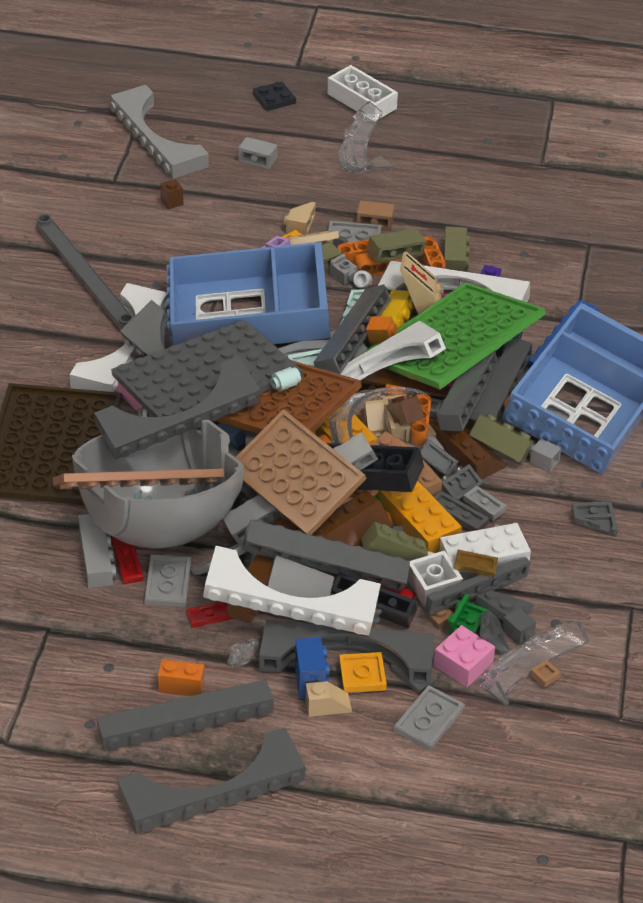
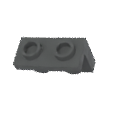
[441,464,484,500]

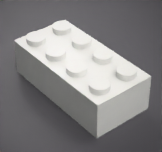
[327,65,398,122]
[439,523,531,581]

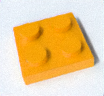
[339,652,387,693]

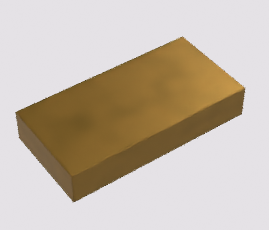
[454,549,498,577]

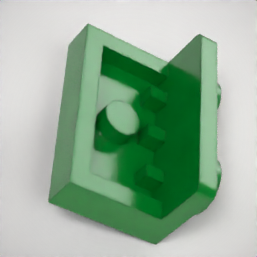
[447,594,488,635]

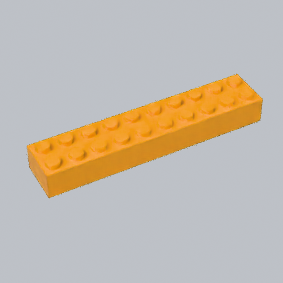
[316,409,462,553]

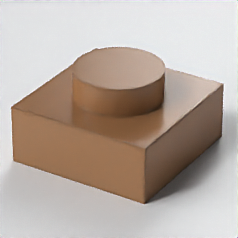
[425,609,454,629]
[530,660,561,688]

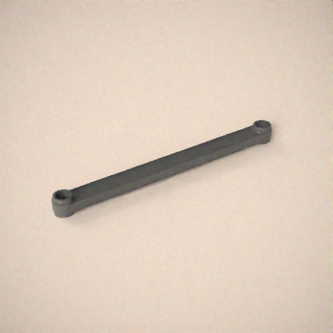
[37,214,133,330]

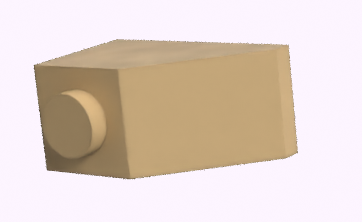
[284,202,316,235]
[363,399,387,438]
[305,681,352,717]

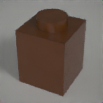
[160,179,184,209]

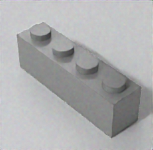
[78,514,116,588]

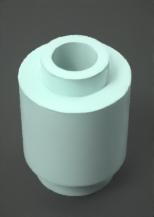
[270,367,301,392]

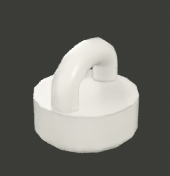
[353,270,372,289]

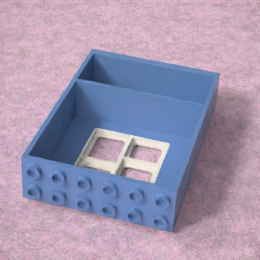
[167,242,331,346]
[502,303,643,475]

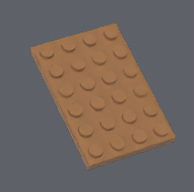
[235,409,367,535]

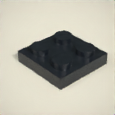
[253,81,296,111]

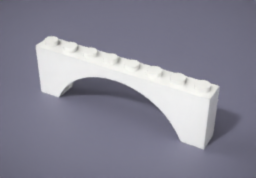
[378,261,530,302]
[70,283,168,392]
[328,321,446,419]
[203,546,381,636]

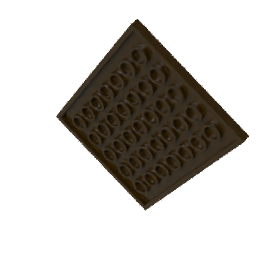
[0,383,122,505]

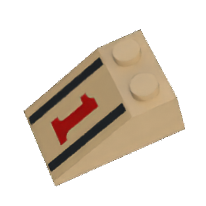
[400,251,444,314]

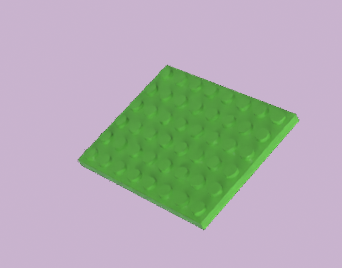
[362,282,546,389]

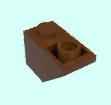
[385,394,425,426]

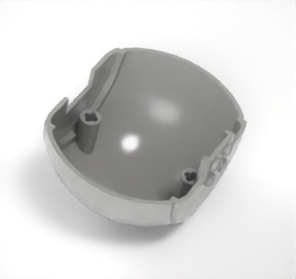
[72,419,243,549]

